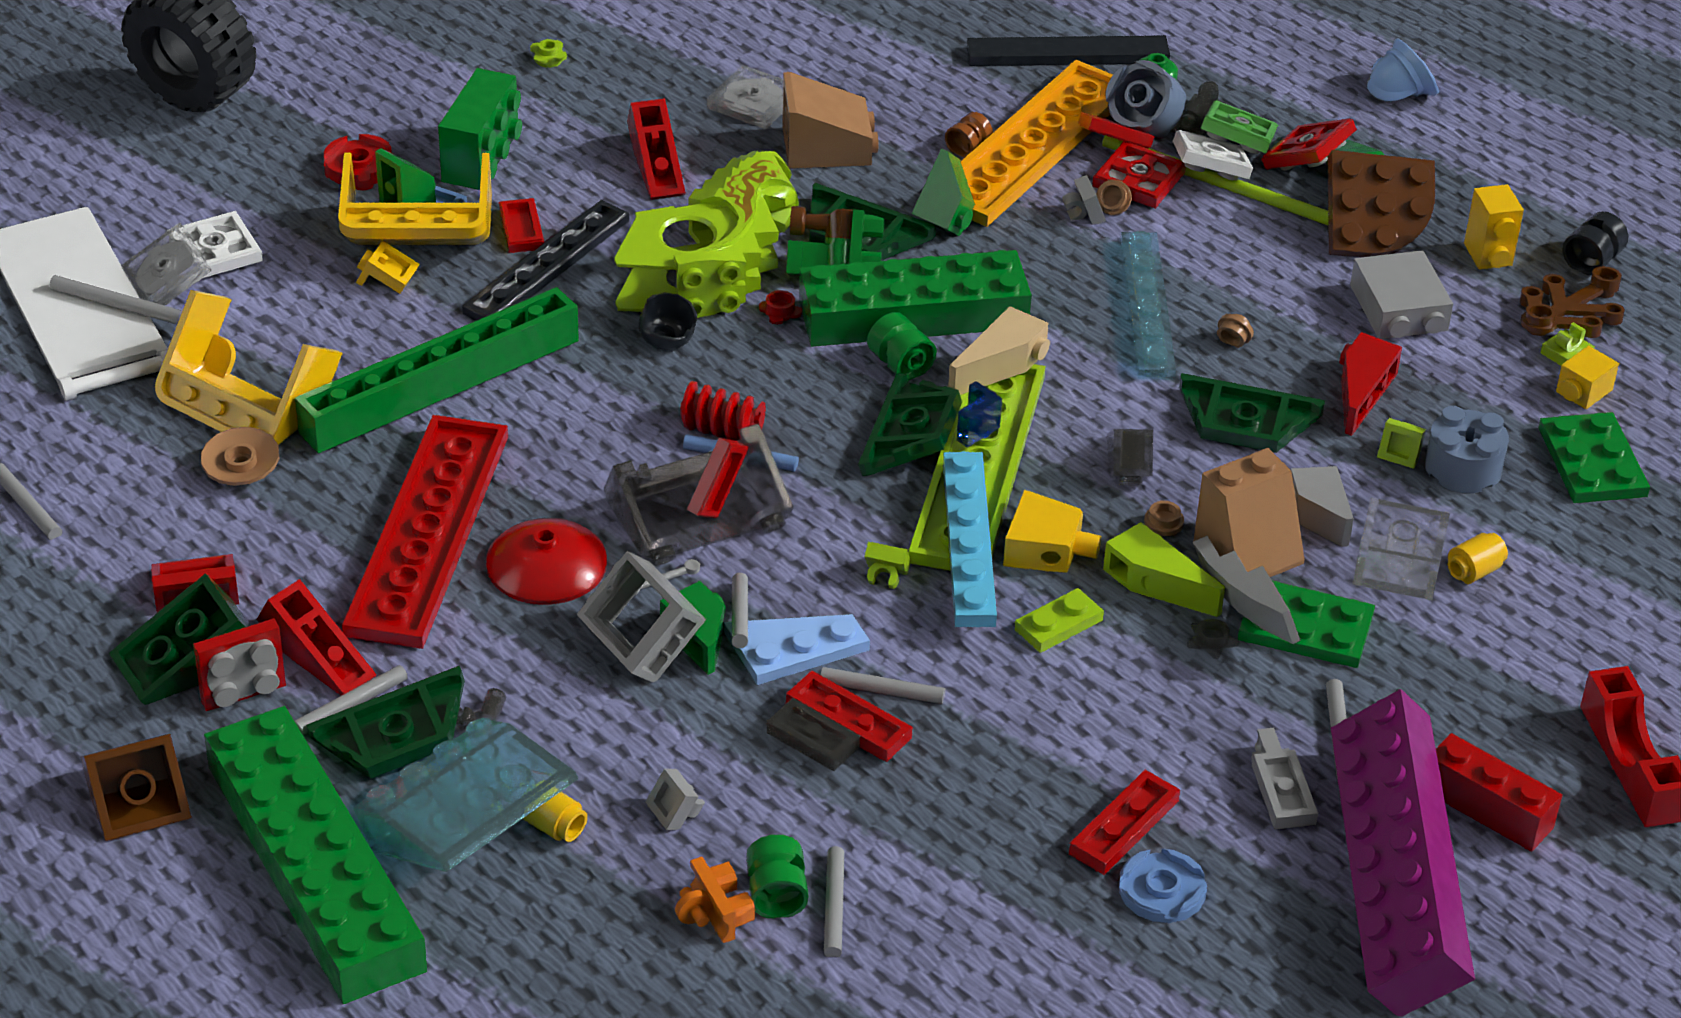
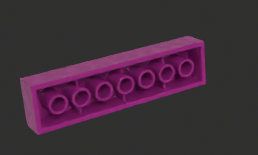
[1331,689,1475,1016]

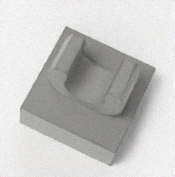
[1062,175,1106,225]
[645,769,705,830]

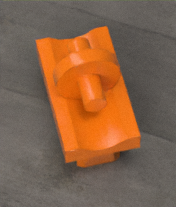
[675,856,755,943]

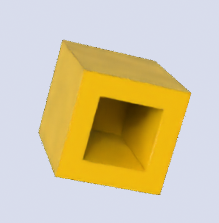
[1556,345,1619,409]

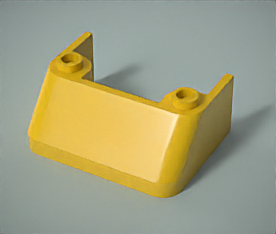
[338,153,492,245]
[155,290,343,445]

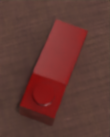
[627,98,686,199]
[1339,332,1402,436]
[256,579,377,696]

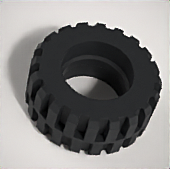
[121,0,257,112]

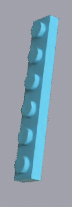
[943,451,997,627]

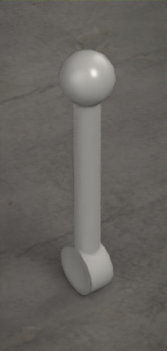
[634,559,700,596]

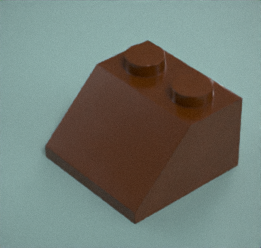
[80,734,192,841]

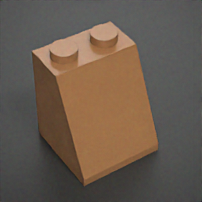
[782,72,878,168]
[1193,448,1305,577]

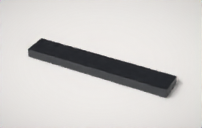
[967,35,1170,66]
[462,200,629,321]

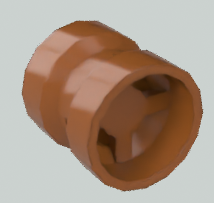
[945,112,993,158]

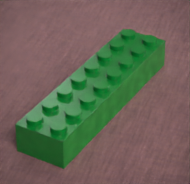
[204,706,427,1005]

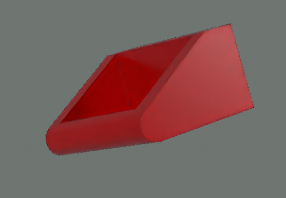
[151,554,239,613]

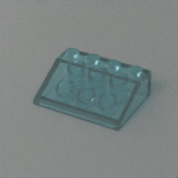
[353,718,578,872]

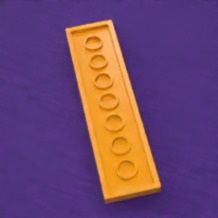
[961,60,1113,227]

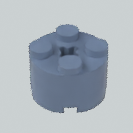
[1106,60,1186,138]
[1425,406,1509,493]

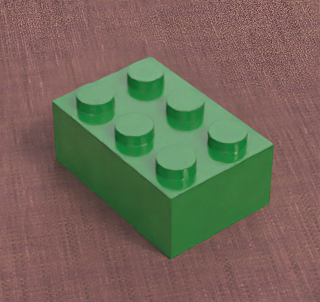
[438,68,522,190]

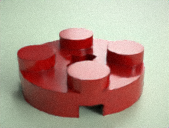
[324,134,393,190]

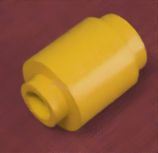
[1447,533,1508,584]
[521,783,587,842]

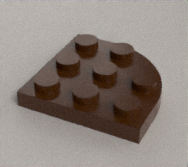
[1328,150,1435,257]

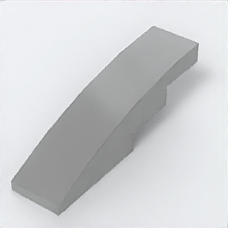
[1193,536,1300,644]

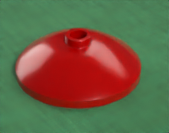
[486,518,607,605]

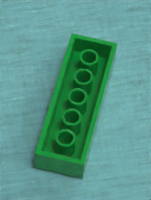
[799,250,1032,347]

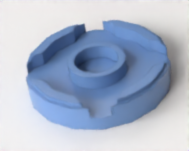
[1119,849,1207,923]

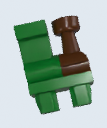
[786,206,884,274]

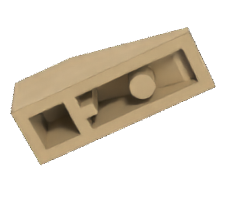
[948,307,1050,395]

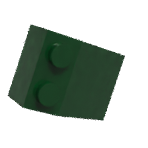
[109,573,250,705]

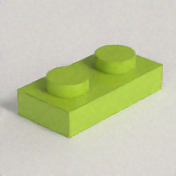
[1014,588,1104,653]

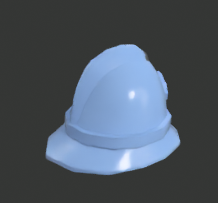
[1367,38,1439,102]

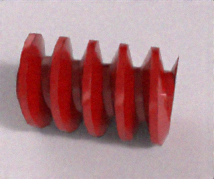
[680,381,766,445]

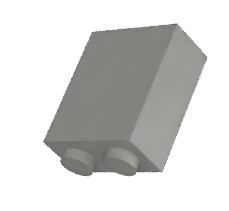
[1350,250,1453,339]

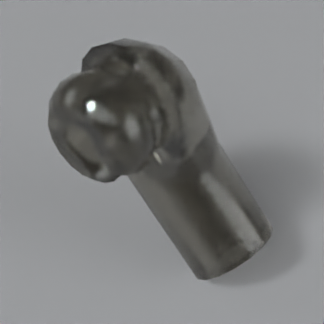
[456,688,506,736]

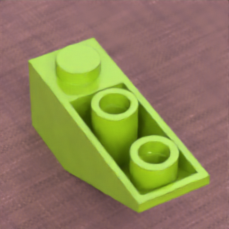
[1103,522,1225,617]

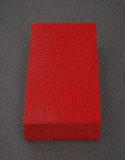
[1078,112,1155,148]
[499,198,544,253]
[687,438,748,519]

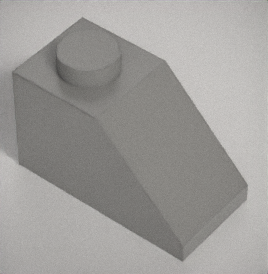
[1291,466,1354,547]

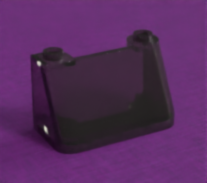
[603,424,794,566]

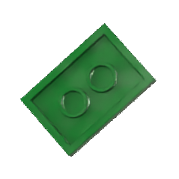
[1538,412,1650,503]
[1238,581,1375,668]

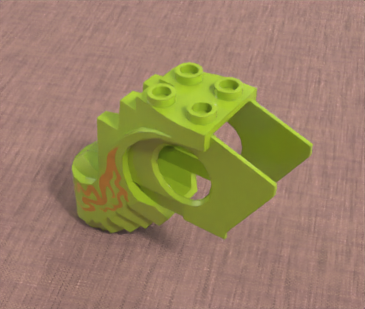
[614,151,799,318]

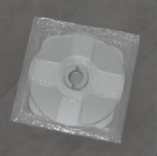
[707,65,783,129]
[121,223,212,306]

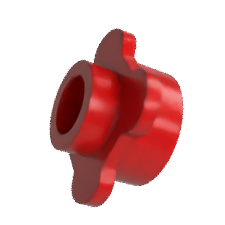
[759,290,802,325]

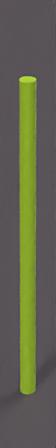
[1102,136,1328,225]

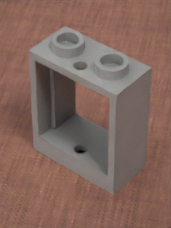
[577,551,706,683]

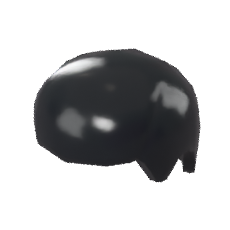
[639,292,697,351]

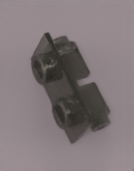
[1170,81,1226,136]

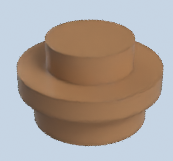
[1096,180,1132,215]
[1217,314,1254,348]
[1144,501,1184,536]

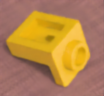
[356,240,420,294]

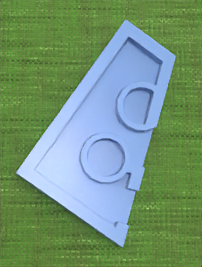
[724,614,870,685]

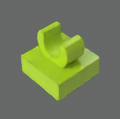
[1540,322,1595,366]
[1377,418,1426,469]
[864,541,910,589]

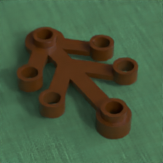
[1519,266,1625,338]

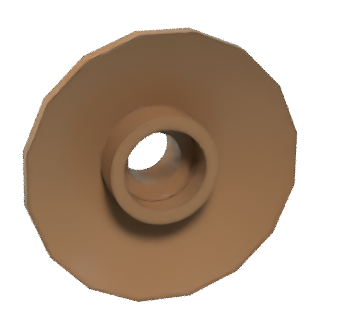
[201,427,279,486]

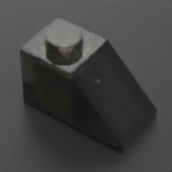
[1106,429,1153,486]

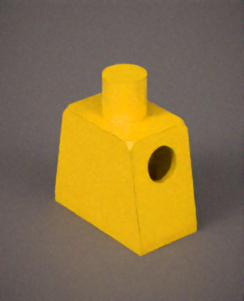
[1003,490,1102,573]

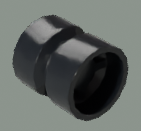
[1562,211,1629,275]

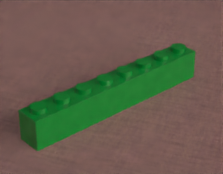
[295,287,579,453]

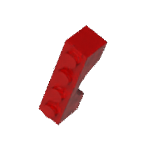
[1580,666,1681,827]

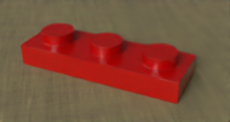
[786,671,913,762]
[1069,769,1180,875]

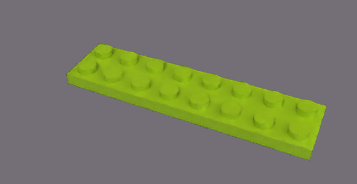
[908,364,1046,571]

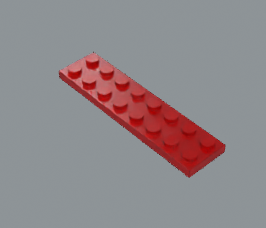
[342,415,508,649]

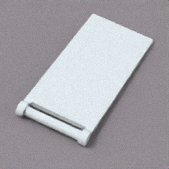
[0,207,168,401]

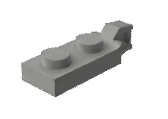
[1251,728,1318,830]

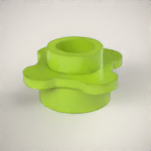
[530,39,567,68]

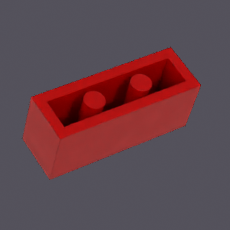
[1436,733,1563,852]

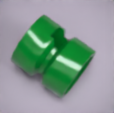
[867,312,937,381]
[746,835,809,918]

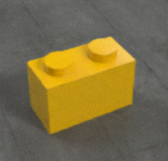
[1464,184,1524,270]

